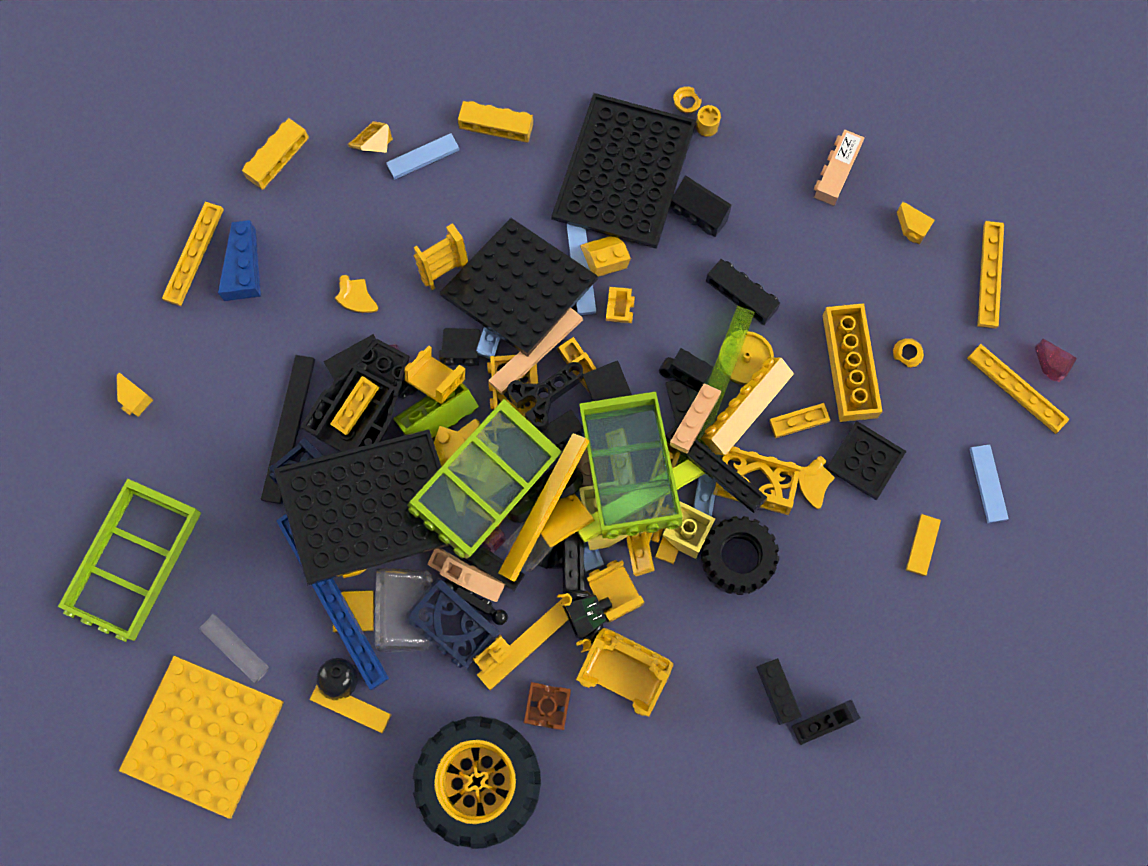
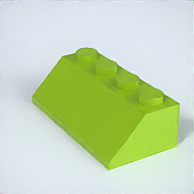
[393,383,479,438]

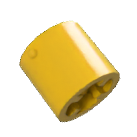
[696,105,721,137]

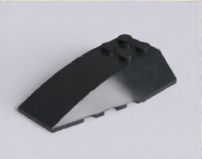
[301,339,410,452]

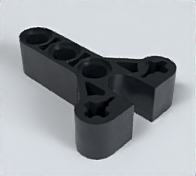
[508,362,583,432]

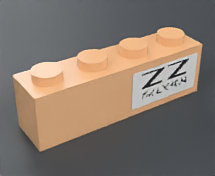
[813,130,864,206]

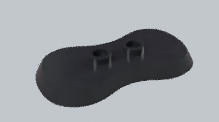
[504,466,583,523]

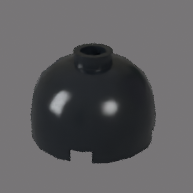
[317,658,357,700]

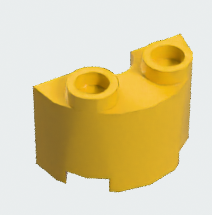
[606,287,635,323]

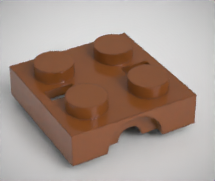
[524,682,571,730]

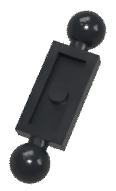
[444,579,508,625]

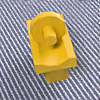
[473,635,514,675]

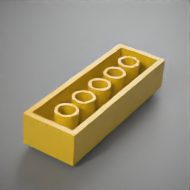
[822,303,882,422]

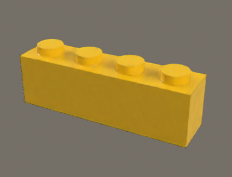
[458,101,533,143]
[242,118,309,190]

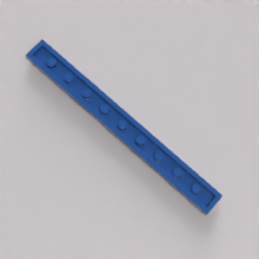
[276,514,389,690]

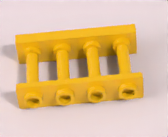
[413,223,468,290]

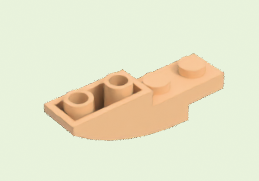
[427,548,505,602]

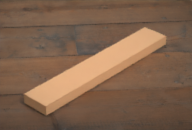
[488,308,583,395]

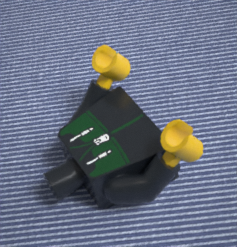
[557,589,612,653]

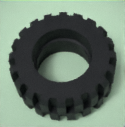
[701,516,779,595]

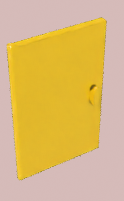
[540,493,595,547]

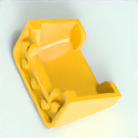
[576,628,673,717]

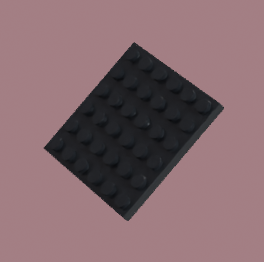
[440,218,598,357]

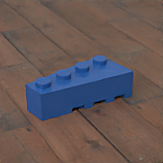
[218,220,261,301]

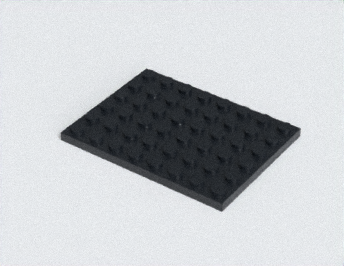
[551,93,697,249]
[274,429,465,586]

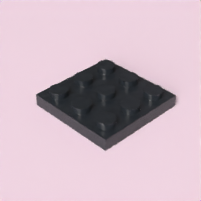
[826,421,907,500]

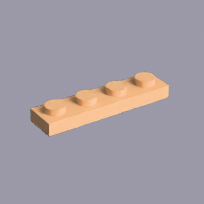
[669,383,721,454]

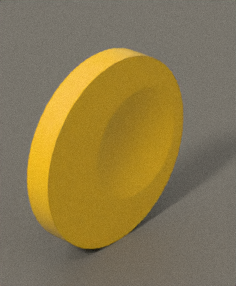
[719,331,774,385]

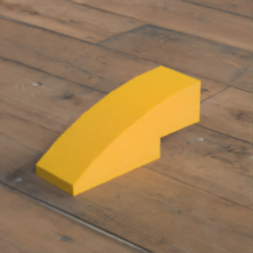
[556,337,597,392]

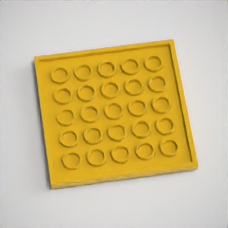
[119,656,284,819]

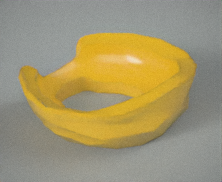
[673,87,702,113]
[893,338,924,368]

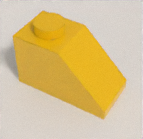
[897,202,935,245]
[117,373,153,417]

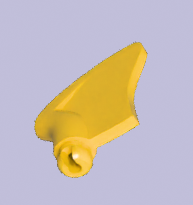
[335,275,378,313]
[798,456,835,509]

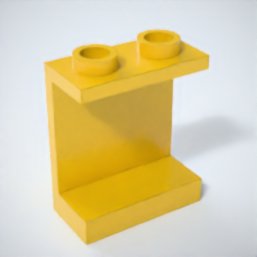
[404,346,465,404]
[587,560,645,623]

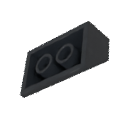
[671,175,732,237]

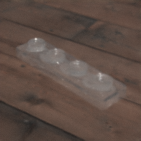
[199,614,270,683]

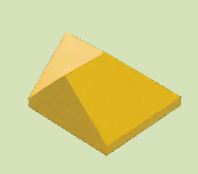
[348,121,393,153]

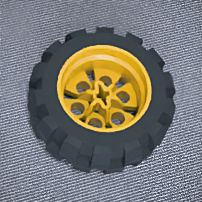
[412,716,541,849]

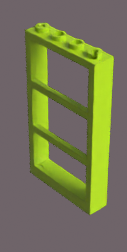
[58,478,201,642]

